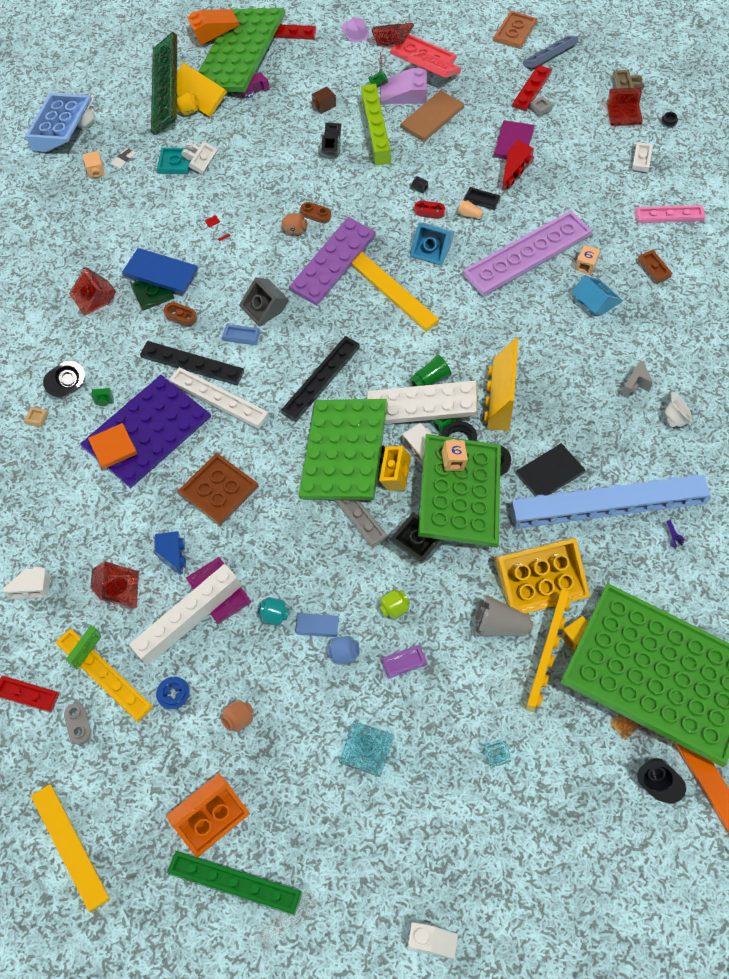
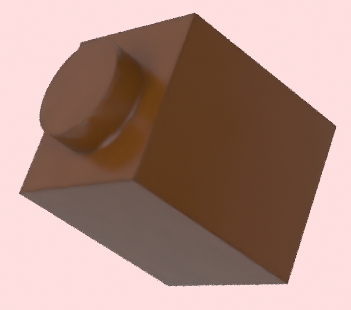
[311,87,336,114]

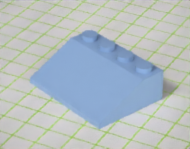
[25,93,91,152]

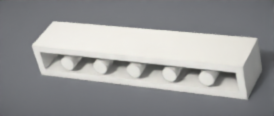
[129,564,242,666]

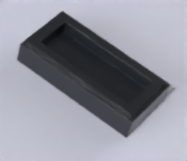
[464,187,501,210]

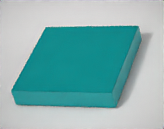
[157,147,191,174]

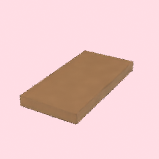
[400,90,464,142]

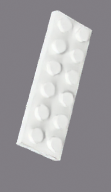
[367,381,478,424]

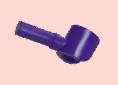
[666,520,684,549]

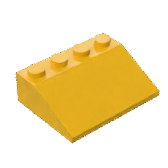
[484,338,519,431]
[494,538,590,614]

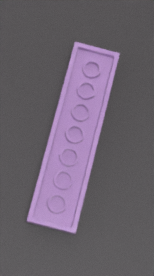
[463,210,592,296]

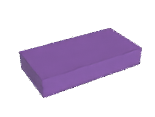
[381,645,427,679]

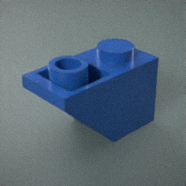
[155,531,186,575]

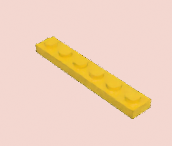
[526,589,572,712]

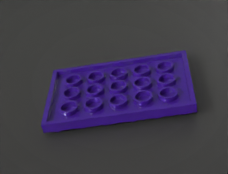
[80,375,211,489]

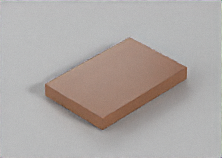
[493,10,538,49]

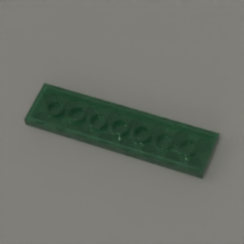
[151,32,177,135]

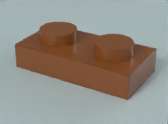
[637,250,672,284]

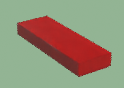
[0,676,60,713]

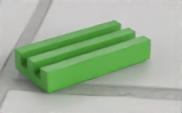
[65,625,101,670]

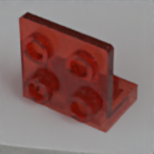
[371,23,414,46]
[607,87,643,126]

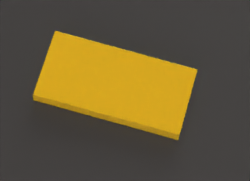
[167,62,227,117]

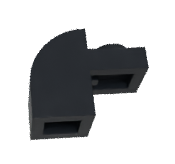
[321,122,342,155]

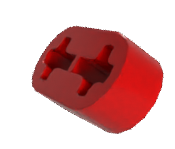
[414,201,445,219]

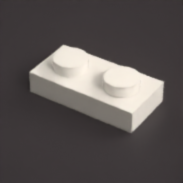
[632,142,653,172]

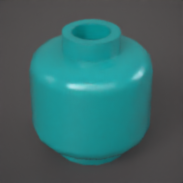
[258,597,289,626]

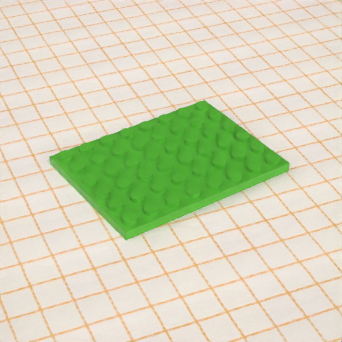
[560,583,729,767]

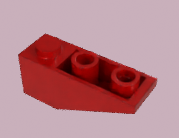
[502,140,534,191]

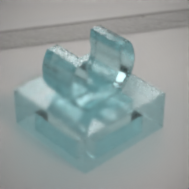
[485,739,511,768]

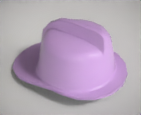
[342,17,369,43]

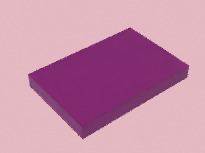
[494,120,535,160]
[186,557,251,625]

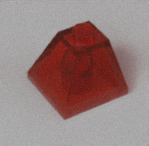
[69,267,116,316]
[90,561,139,608]

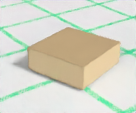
[24,407,49,428]

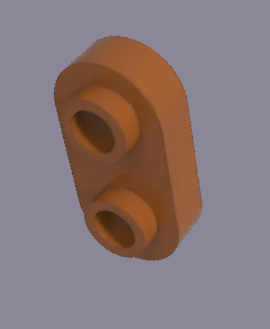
[300,202,332,223]
[164,302,197,326]

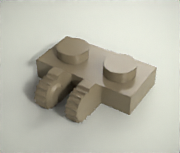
[613,69,645,97]

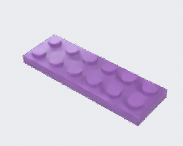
[289,217,376,306]

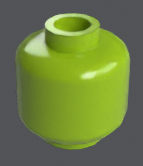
[379,589,410,620]

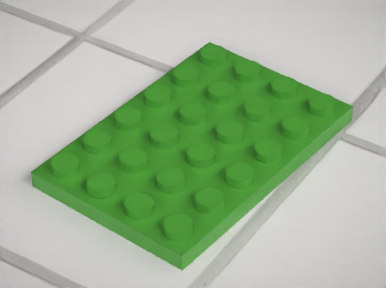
[299,399,388,500]
[418,434,501,548]

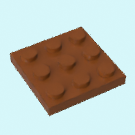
[178,453,259,526]

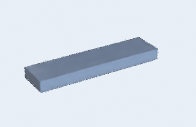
[523,35,579,68]

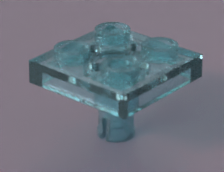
[339,721,394,778]

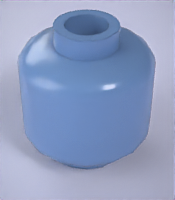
[328,636,360,665]

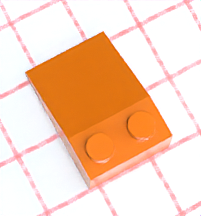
[187,9,240,45]

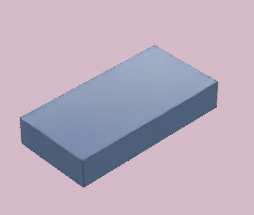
[222,324,261,346]
[296,613,339,637]

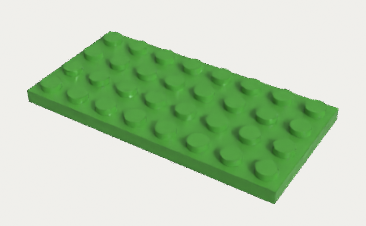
[198,7,286,92]

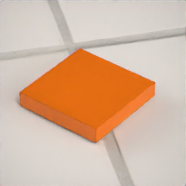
[88,423,137,470]

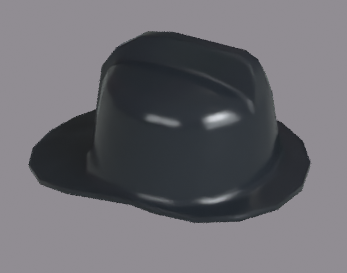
[43,361,85,397]
[637,758,687,804]

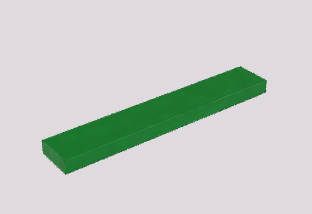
[167,851,303,916]

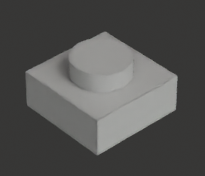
[530,96,553,116]

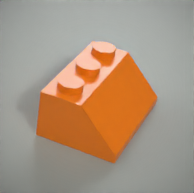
[166,773,250,858]

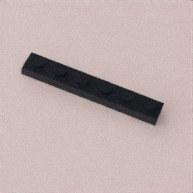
[281,336,360,422]
[140,341,244,386]

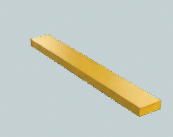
[351,252,439,332]

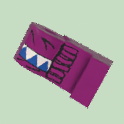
[241,72,270,98]

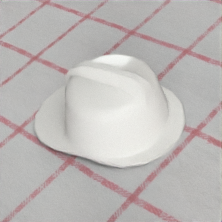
[77,95,95,130]
[665,392,694,427]

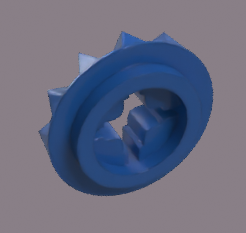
[156,677,190,710]

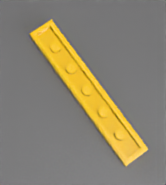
[55,628,154,723]
[31,784,111,913]

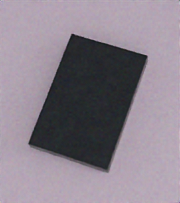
[516,443,585,496]

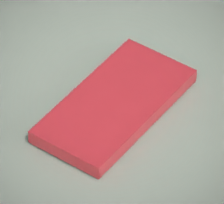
[390,33,457,76]

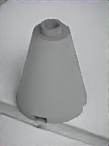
[474,595,533,636]

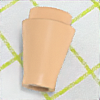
[458,200,483,220]

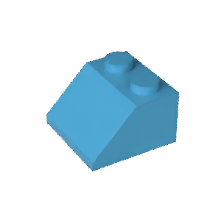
[410,222,455,265]
[572,275,623,315]

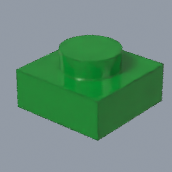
[91,388,114,406]

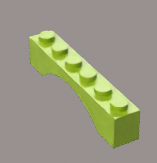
[361,84,391,166]

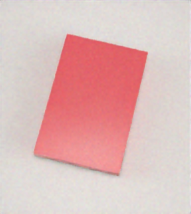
[407,51,461,78]

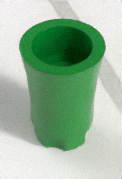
[410,355,451,387]

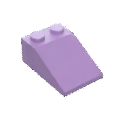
[380,68,427,104]

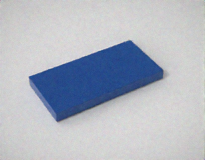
[122,248,198,294]

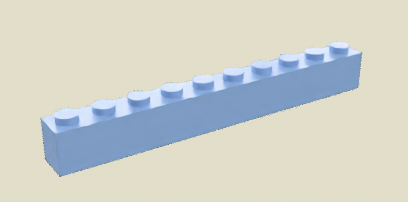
[511,474,710,529]

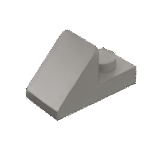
[621,360,652,399]

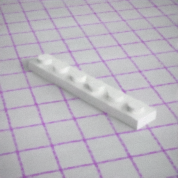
[169,367,269,429]

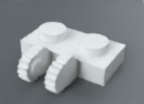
[182,141,218,175]

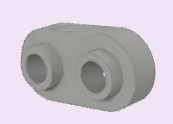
[64,703,92,745]

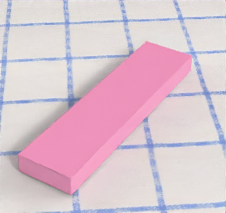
[635,205,705,223]

